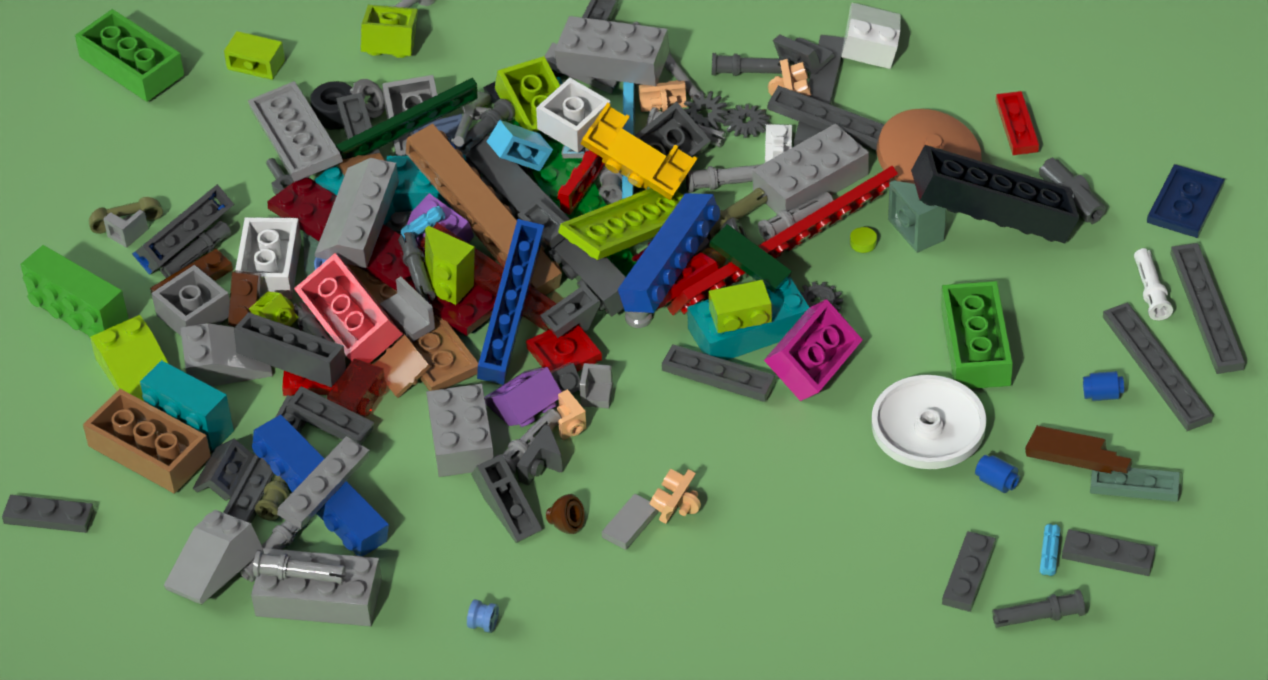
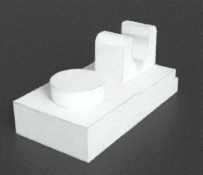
[765,125,792,163]

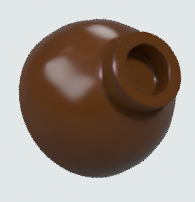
[546,494,585,534]

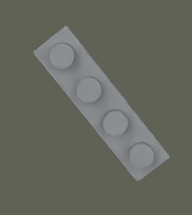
[277,436,370,529]

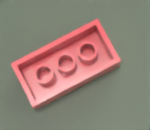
[294,253,403,370]

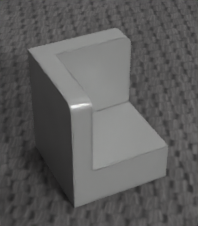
[103,210,148,248]
[580,363,613,409]

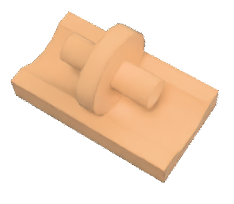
[768,59,812,97]
[639,80,687,112]
[649,469,701,524]

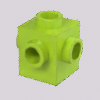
[249,291,299,327]

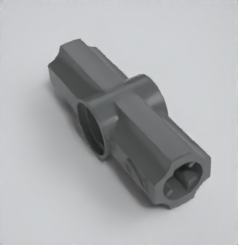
[1039,157,1106,224]

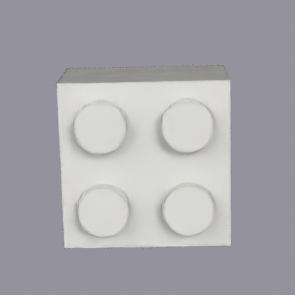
[536,78,611,153]

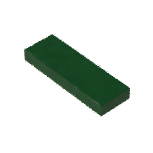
[709,224,792,293]

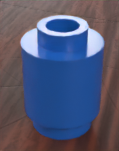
[1083,371,1124,401]
[975,455,1020,493]

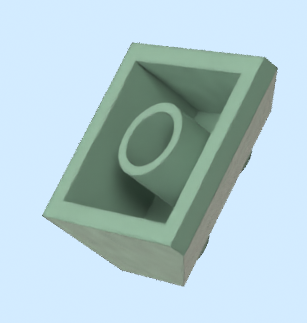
[888,180,947,253]

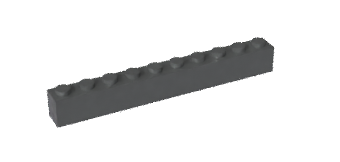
[464,135,626,317]

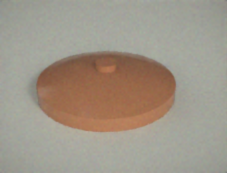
[877,109,982,184]

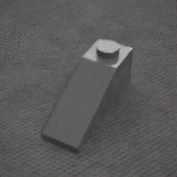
[471,454,542,543]

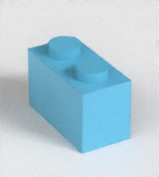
[487,120,553,171]

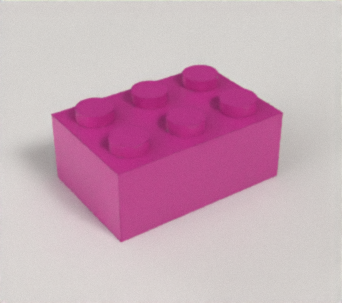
[764,299,863,401]

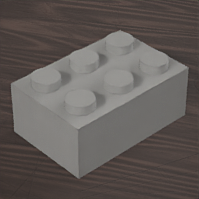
[426,384,494,477]

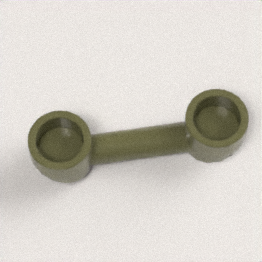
[89,197,163,234]

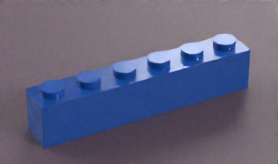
[618,193,720,313]
[477,219,544,385]
[252,414,389,557]

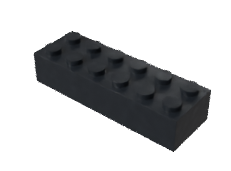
[911,145,1079,243]

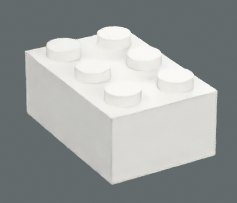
[235,218,302,299]

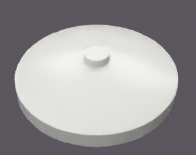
[872,375,986,469]

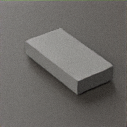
[602,494,659,550]

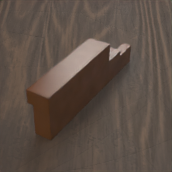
[1025,425,1132,474]

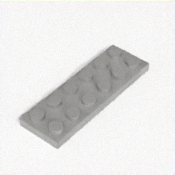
[248,81,343,182]

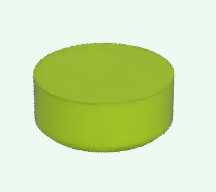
[850,227,877,253]

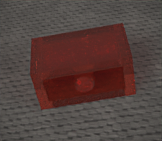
[327,358,387,417]

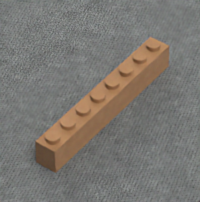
[406,123,562,303]

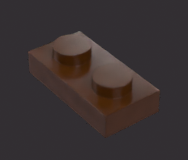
[228,270,261,326]

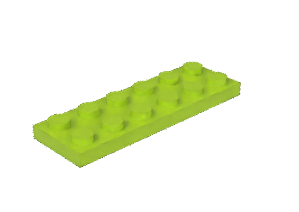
[558,188,684,260]

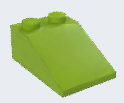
[495,56,560,132]
[90,315,168,401]

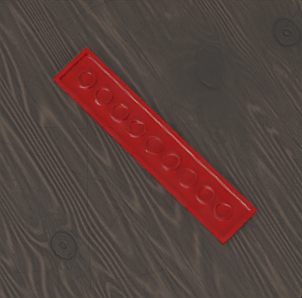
[667,165,898,316]

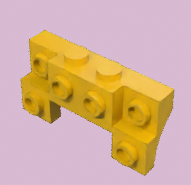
[580,102,697,200]

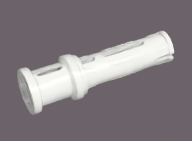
[1134,248,1173,321]

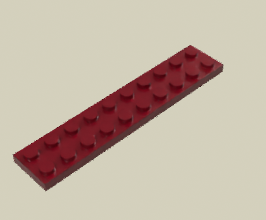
[267,178,497,336]

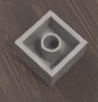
[152,265,230,336]

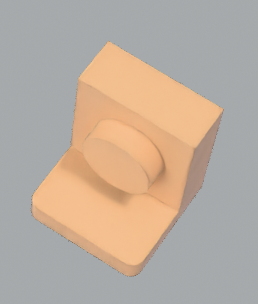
[557,389,587,440]

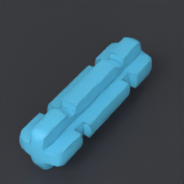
[401,206,445,241]
[1040,524,1060,576]

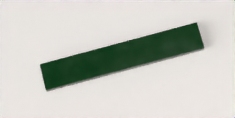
[336,77,478,159]

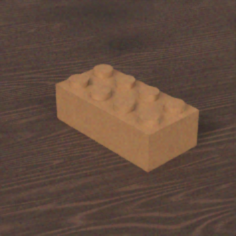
[83,389,211,494]

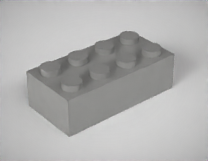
[555,16,670,86]
[753,123,869,214]
[251,548,382,626]

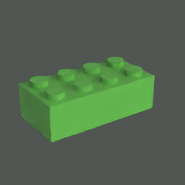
[75,9,184,102]
[20,245,129,337]
[941,281,1013,389]

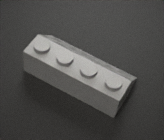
[315,158,399,268]

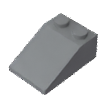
[382,75,442,156]
[180,323,272,386]
[164,510,263,605]

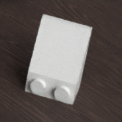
[841,3,900,69]

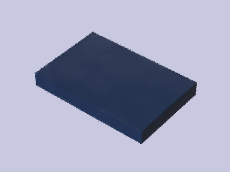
[1147,164,1225,238]

